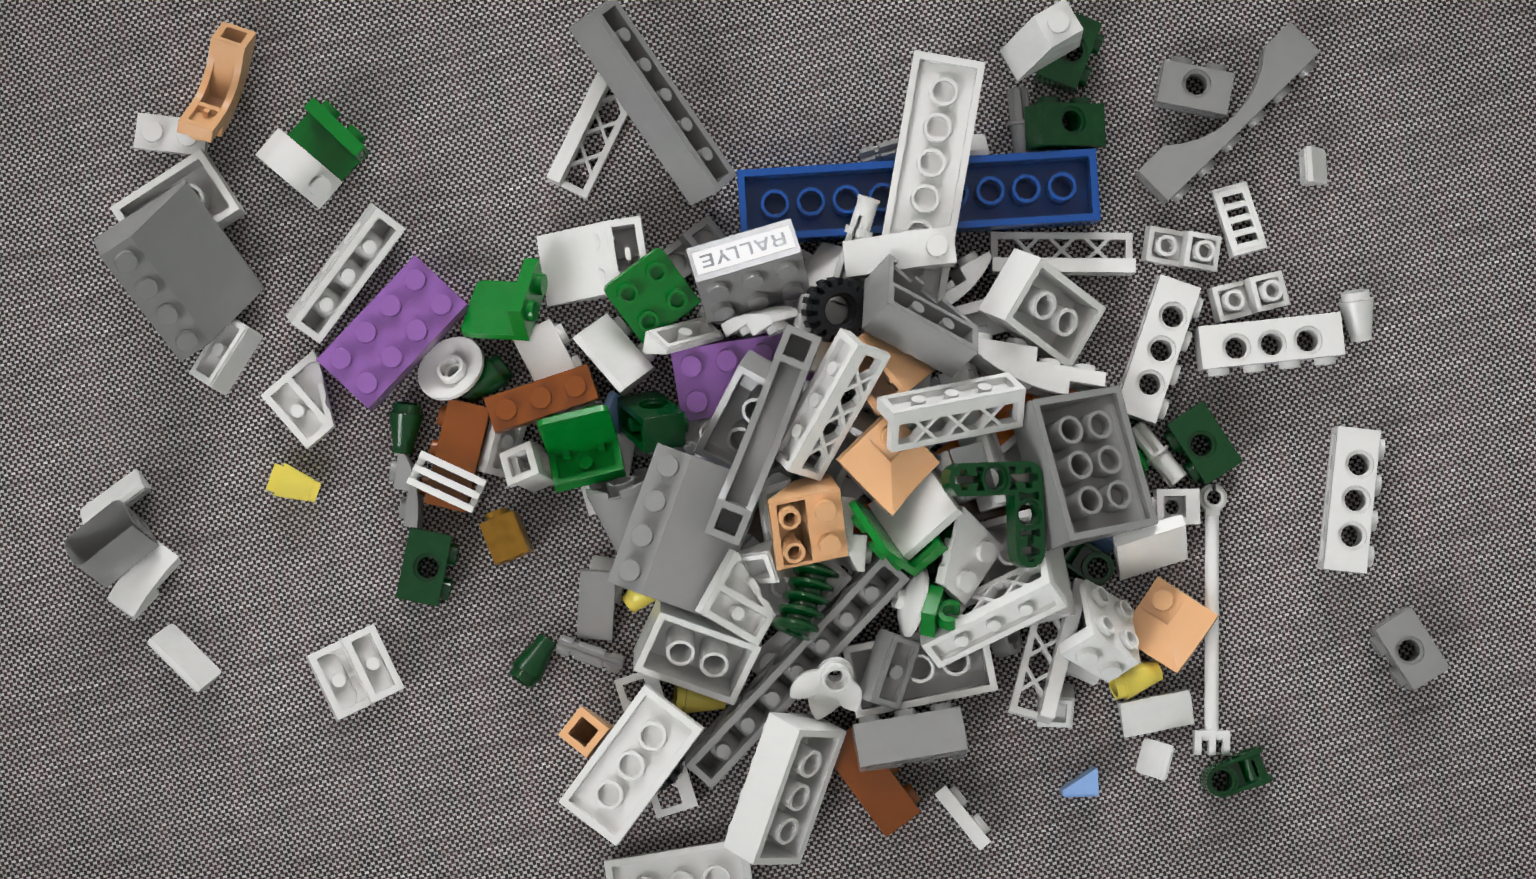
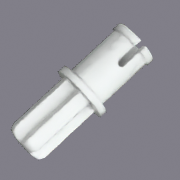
[1132,421,1188,488]

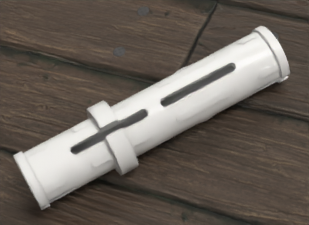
[830,194,880,304]

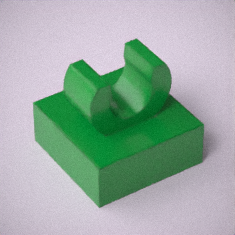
[920,584,960,638]

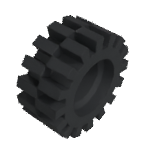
[801,277,864,343]

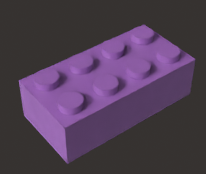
[316,255,469,411]
[671,332,815,421]

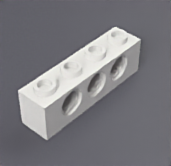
[286,203,406,344]
[1120,274,1204,425]
[1193,312,1346,377]
[1317,426,1385,574]

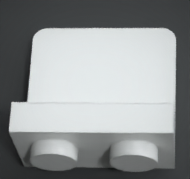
[1059,579,1141,682]

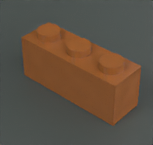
[483,364,601,435]
[420,399,490,513]
[834,723,921,837]

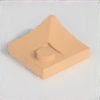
[836,415,940,516]
[1133,576,1219,674]

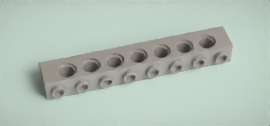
[685,552,910,789]

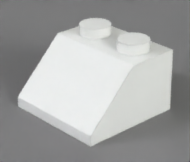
[572,313,655,396]

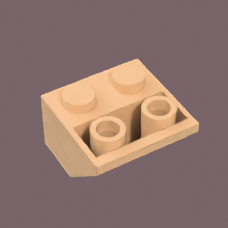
[854,331,934,417]
[767,473,849,571]

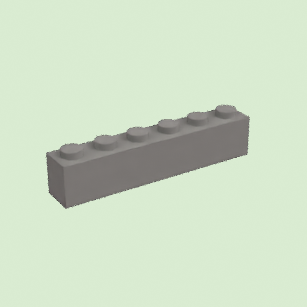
[569,0,737,206]

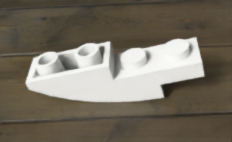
[970,332,1106,398]

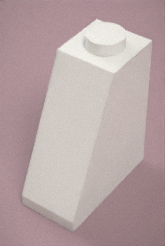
[1000,0,1084,82]

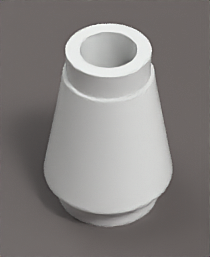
[1338,289,1374,342]

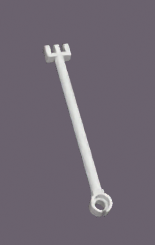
[1193,484,1230,756]

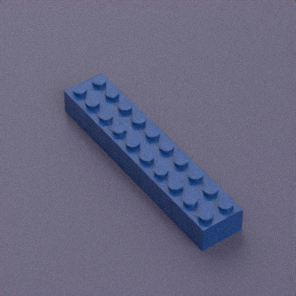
[737,148,1101,243]

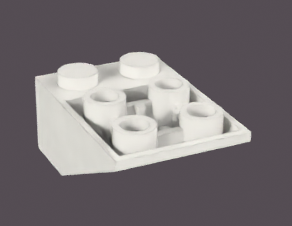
[536,215,647,307]

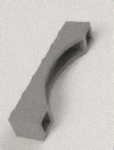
[1134,21,1321,205]
[704,324,823,546]

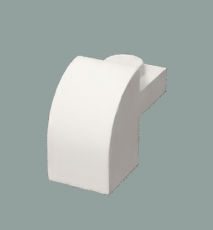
[255,128,342,209]

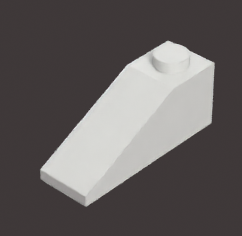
[842,226,957,278]

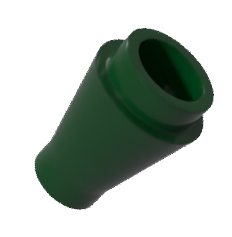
[464,354,514,404]
[389,401,424,454]
[508,634,556,689]

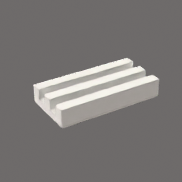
[406,450,488,513]

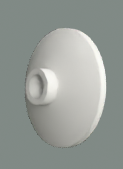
[418,337,484,401]
[891,568,929,637]

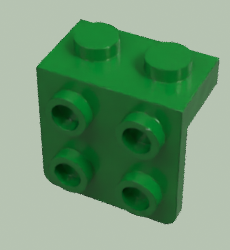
[288,97,371,181]
[604,248,701,344]
[461,258,548,341]
[537,405,626,493]
[849,499,948,577]

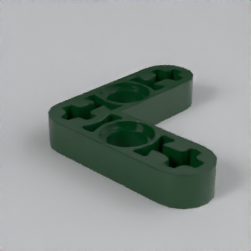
[941,461,1046,568]

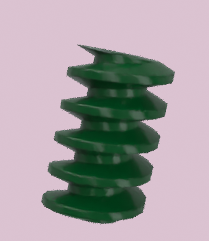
[772,562,839,641]

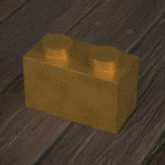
[479,507,534,565]

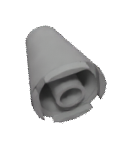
[586,468,648,552]

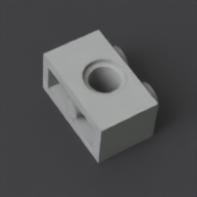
[1152,56,1235,120]
[1368,606,1450,691]

